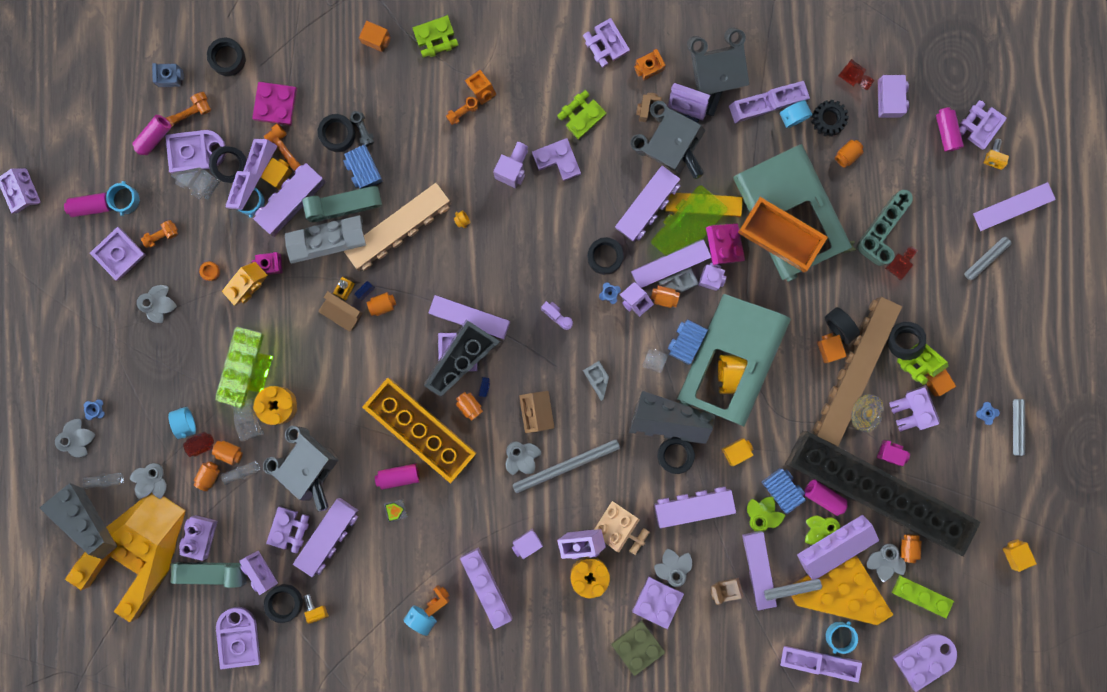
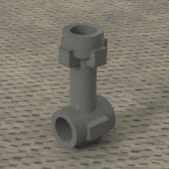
[350,111,374,147]

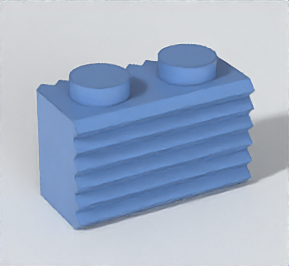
[343,144,383,189]
[668,319,708,365]
[762,468,806,514]

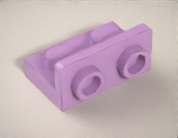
[0,168,40,213]

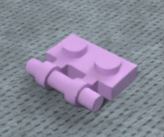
[583,18,630,68]
[959,100,1007,150]
[541,301,573,330]
[266,506,310,553]

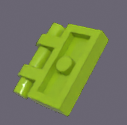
[412,15,459,58]
[557,90,606,140]
[897,343,949,385]

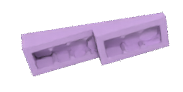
[729,81,810,123]
[225,139,277,210]
[973,182,1056,231]
[631,240,711,288]
[429,295,510,339]
[742,531,777,610]
[780,646,862,683]

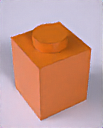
[359,20,391,52]
[817,333,847,363]
[925,369,956,397]

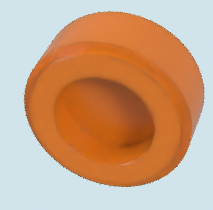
[199,261,220,281]

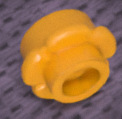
[454,210,471,228]

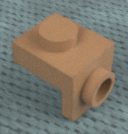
[636,93,662,122]
[711,578,744,605]

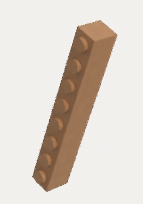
[813,297,902,446]

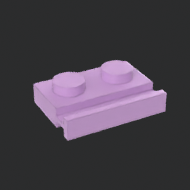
[668,83,710,120]

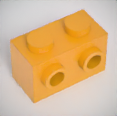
[222,262,268,306]

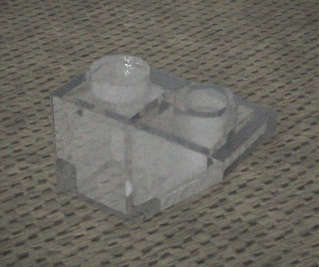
[171,167,221,200]
[233,398,264,441]

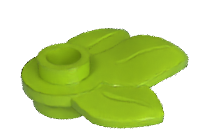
[747,497,785,532]
[805,515,840,545]

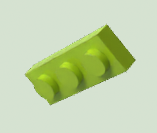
[892,575,954,618]

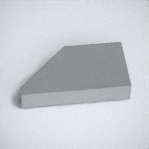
[658,267,699,293]
[583,361,609,401]

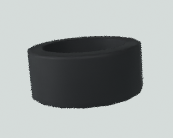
[207,37,246,76]
[317,114,356,152]
[209,146,247,183]
[587,237,624,275]
[824,307,860,344]
[888,322,926,360]
[657,437,695,474]
[264,584,303,623]

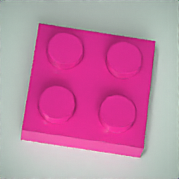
[252,82,297,126]
[706,224,745,265]

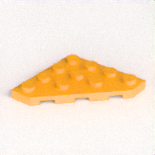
[791,555,893,625]

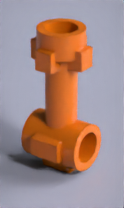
[446,96,479,125]
[141,220,178,248]

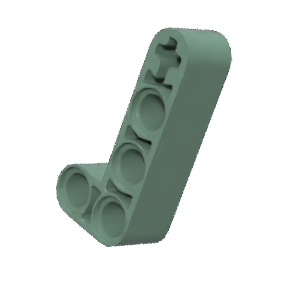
[302,186,382,222]
[857,190,913,266]
[171,562,247,588]

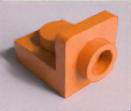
[465,70,496,105]
[425,585,450,617]

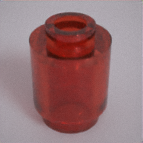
[183,432,214,457]

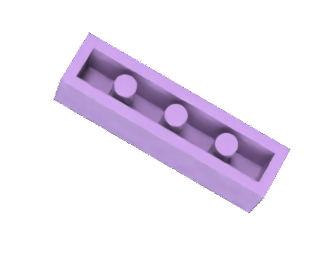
[253,163,326,237]
[615,166,681,242]
[654,487,736,528]
[293,498,359,577]
[797,515,879,580]
[460,547,512,629]

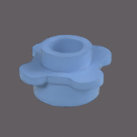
[599,282,621,304]
[84,400,105,420]
[976,402,1000,425]

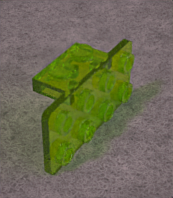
[651,185,727,256]
[215,327,273,408]

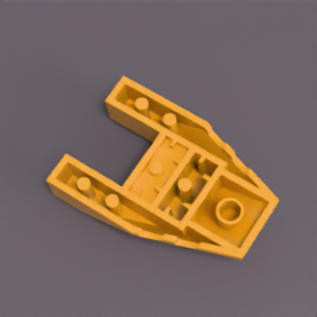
[65,493,186,622]

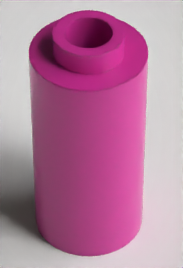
[936,107,964,152]
[132,115,172,155]
[64,193,111,217]
[375,463,420,490]
[804,480,848,516]

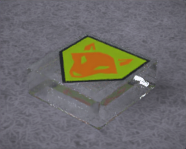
[384,499,408,523]

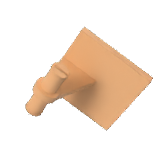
[594,501,650,555]

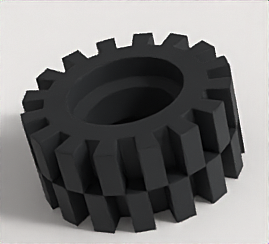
[811,100,849,137]

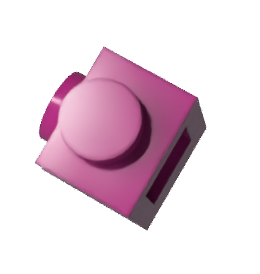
[252,252,283,275]
[877,440,910,467]

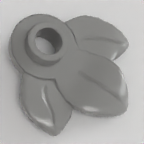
[137,285,177,323]
[55,419,95,457]
[505,441,542,475]
[130,463,167,499]
[867,544,906,582]
[654,549,692,587]

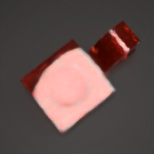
[838,59,875,91]
[885,246,917,280]

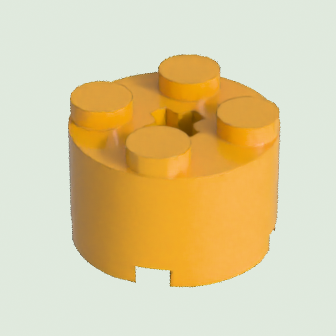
[718,355,748,394]
[253,386,297,425]
[570,556,610,598]

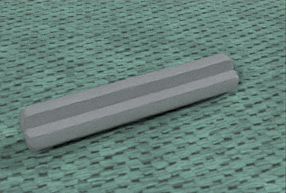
[964,237,1012,281]
[1013,399,1025,456]
[764,579,822,601]

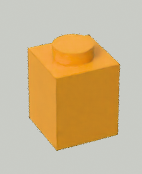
[261,158,292,190]
[722,438,754,466]
[1003,539,1037,572]

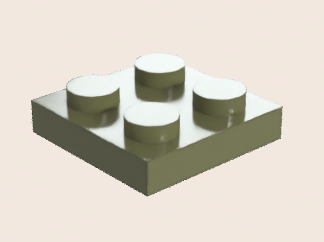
[611,620,665,676]

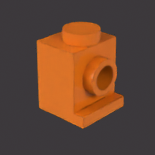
[634,49,666,80]

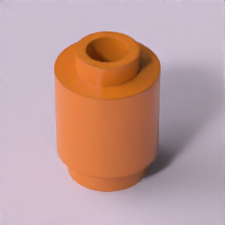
[835,140,864,168]
[650,285,680,308]
[366,292,397,316]
[456,392,483,421]
[212,441,243,465]
[194,461,220,492]
[901,534,922,563]

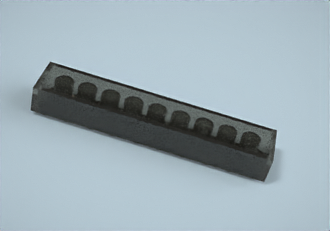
[785,430,981,557]

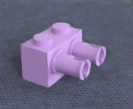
[493,142,528,188]
[889,385,940,432]
[179,515,218,561]

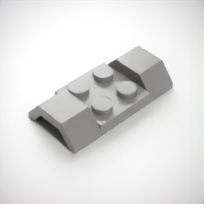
[285,215,366,264]

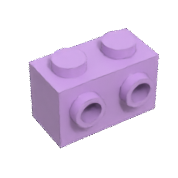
[878,75,909,118]
[557,529,606,559]

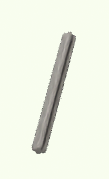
[513,440,620,493]

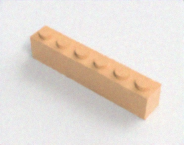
[344,183,451,271]

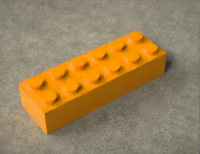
[362,378,477,484]

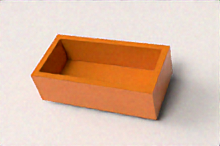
[738,197,828,272]

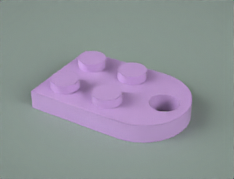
[165,130,226,174]
[216,607,261,669]
[893,634,957,692]

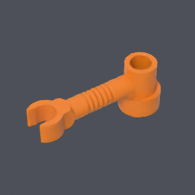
[165,92,211,126]
[263,123,301,171]

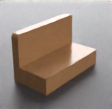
[319,291,363,332]
[519,391,554,433]

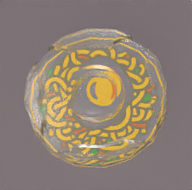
[851,394,884,432]

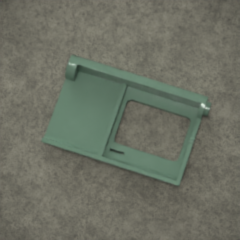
[733,144,852,282]
[677,294,791,427]

